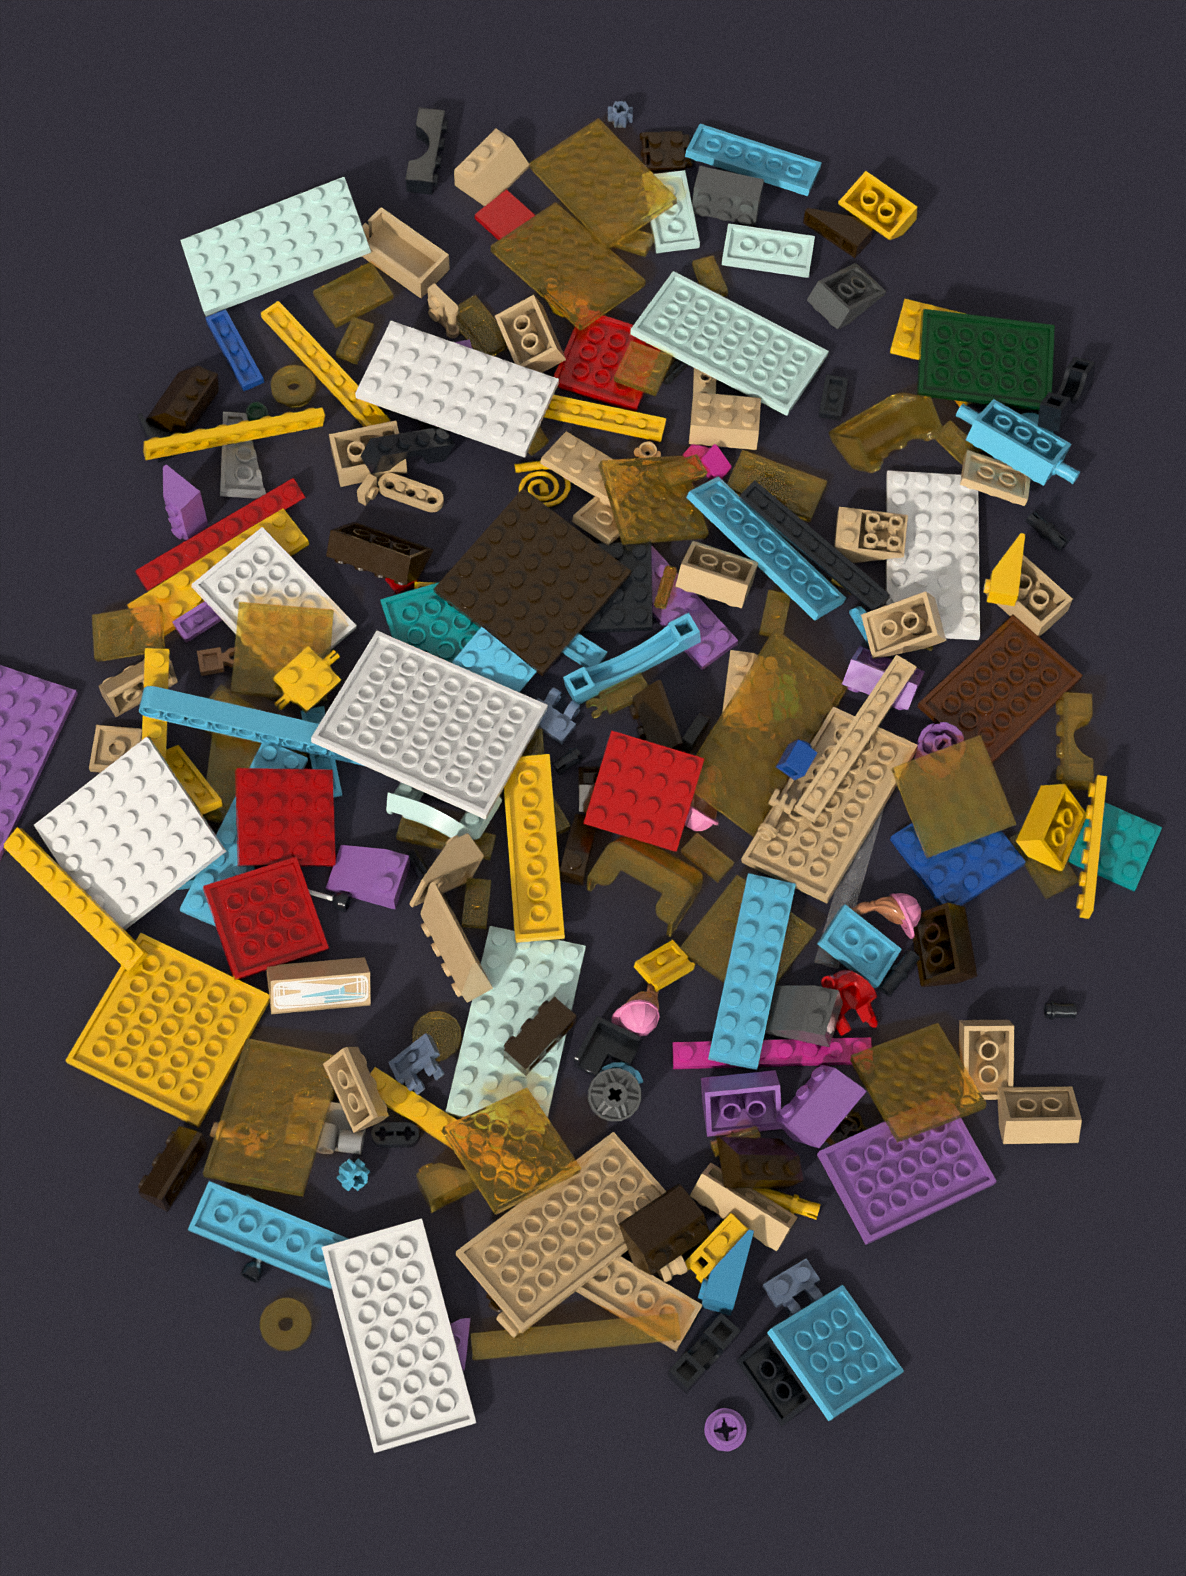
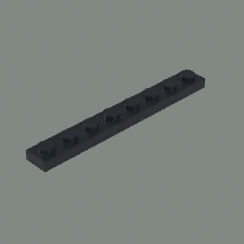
[739,480,890,611]

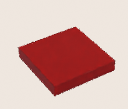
[475,189,536,246]

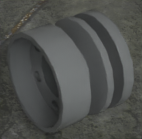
[588,1068,641,1121]

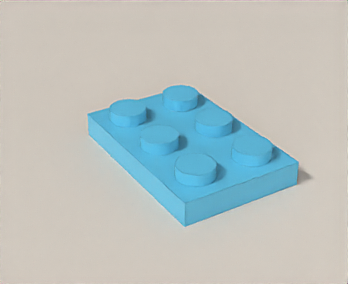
[452,627,536,693]
[817,904,902,989]

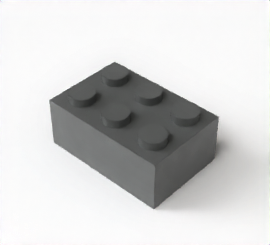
[692,166,764,226]

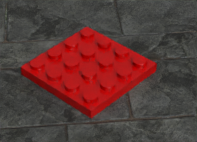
[554,309,661,412]
[583,730,705,852]
[235,768,336,867]
[203,856,329,981]

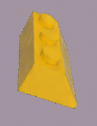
[838,171,917,240]
[1016,784,1086,871]

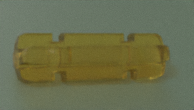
[654,565,677,610]

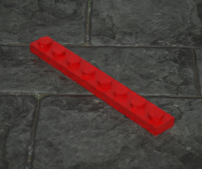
[135,478,305,591]

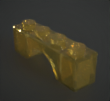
[1056,692,1094,790]

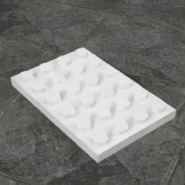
[192,527,356,675]

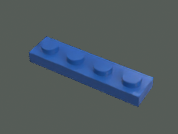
[205,309,264,391]

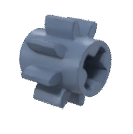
[607,101,633,128]

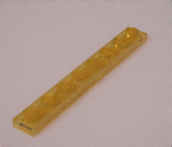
[471,1313,681,1361]

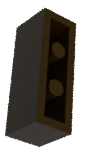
[503,996,577,1076]

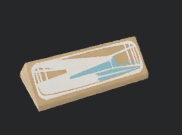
[266,957,371,1014]

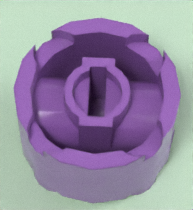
[914,722,965,778]

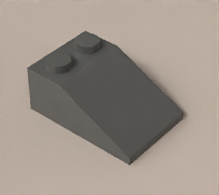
[807,263,886,329]
[765,985,843,1047]

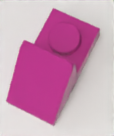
[682,444,732,480]

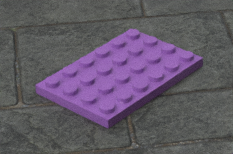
[817,1094,997,1245]

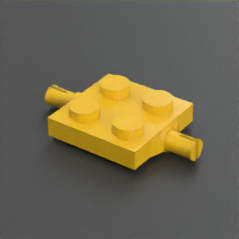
[273,646,341,713]

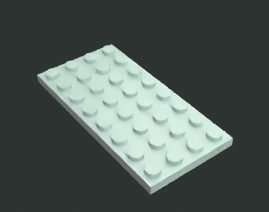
[181,177,371,316]
[630,271,829,416]
[446,926,586,1135]

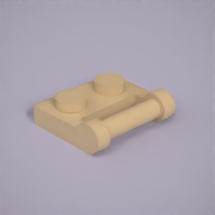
[427,283,459,338]

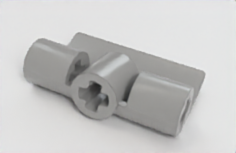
[285,1097,366,1155]

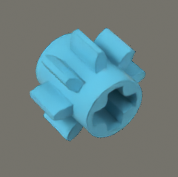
[337,1159,370,1191]

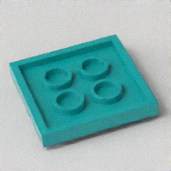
[1067,802,1162,891]

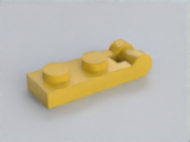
[685,1213,749,1283]

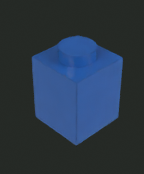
[776,739,817,780]

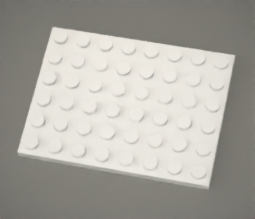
[311,631,548,819]

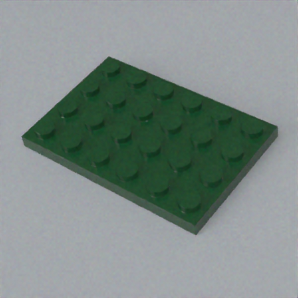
[917,309,1055,411]

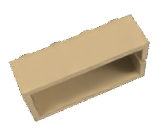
[362,207,450,298]

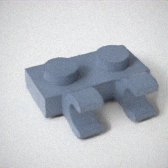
[537,687,580,745]
[388,1033,444,1095]
[763,1258,823,1317]

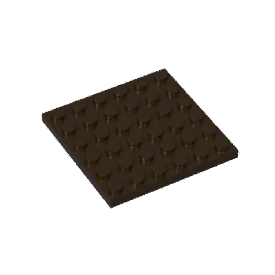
[434,488,631,677]

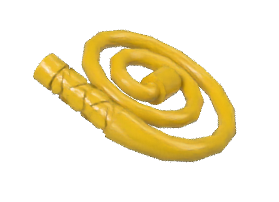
[514,461,571,507]

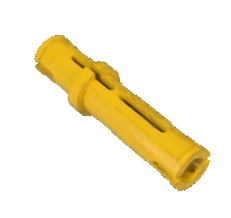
[752,1188,821,1220]

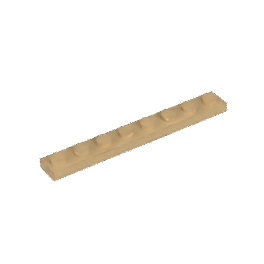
[794,655,917,823]

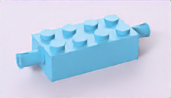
[956,399,1080,486]

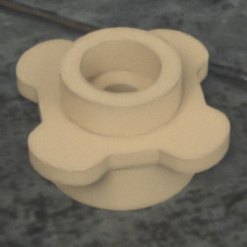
[634,441,661,466]

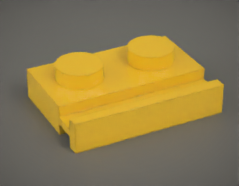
[634,940,695,992]

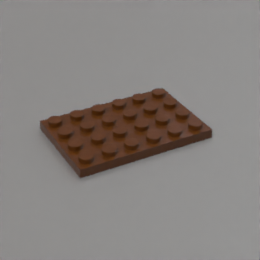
[917,615,1083,769]

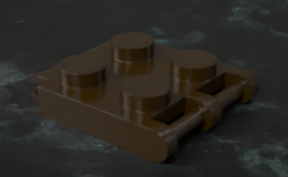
[639,131,693,173]

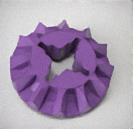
[704,1408,746,1452]

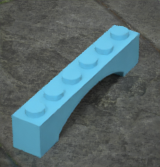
[563,613,701,705]

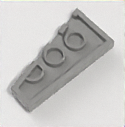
[220,412,266,499]

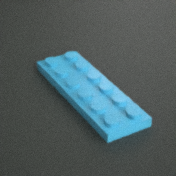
[685,124,822,196]
[188,1181,348,1289]

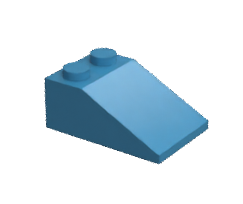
[698,1230,754,1316]

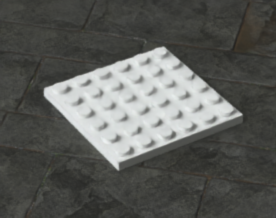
[34,737,226,930]

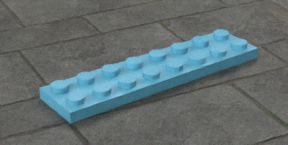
[686,476,846,620]
[180,741,308,927]
[708,873,796,1070]

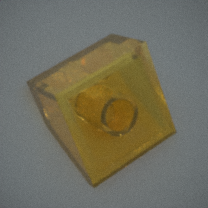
[416,1163,477,1213]

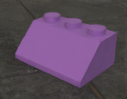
[163,465,208,540]
[842,646,925,710]
[775,1065,866,1148]
[701,1070,782,1137]

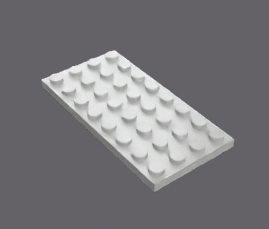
[355,321,559,457]
[886,471,980,640]
[322,1218,477,1453]

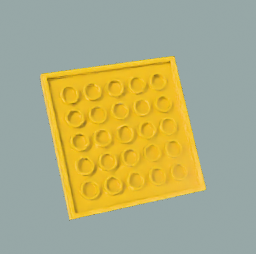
[66,933,270,1128]

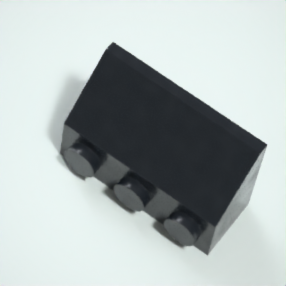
[736,1335,816,1427]

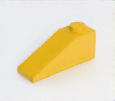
[983,533,1025,606]

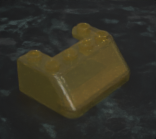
[829,393,943,473]
[587,835,703,937]

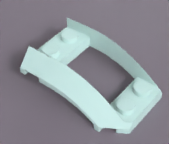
[386,782,502,840]

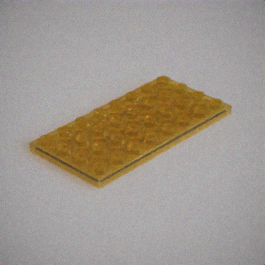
[695,630,848,837]

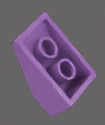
[325,845,410,909]

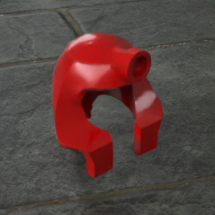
[821,970,878,1036]

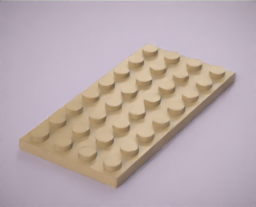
[741,707,918,903]
[456,1132,666,1333]

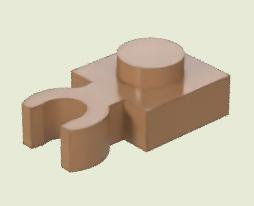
[197,647,240,676]

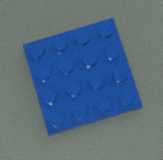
[890,787,1026,906]

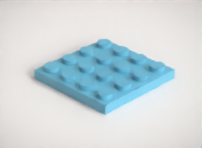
[767,1285,904,1421]

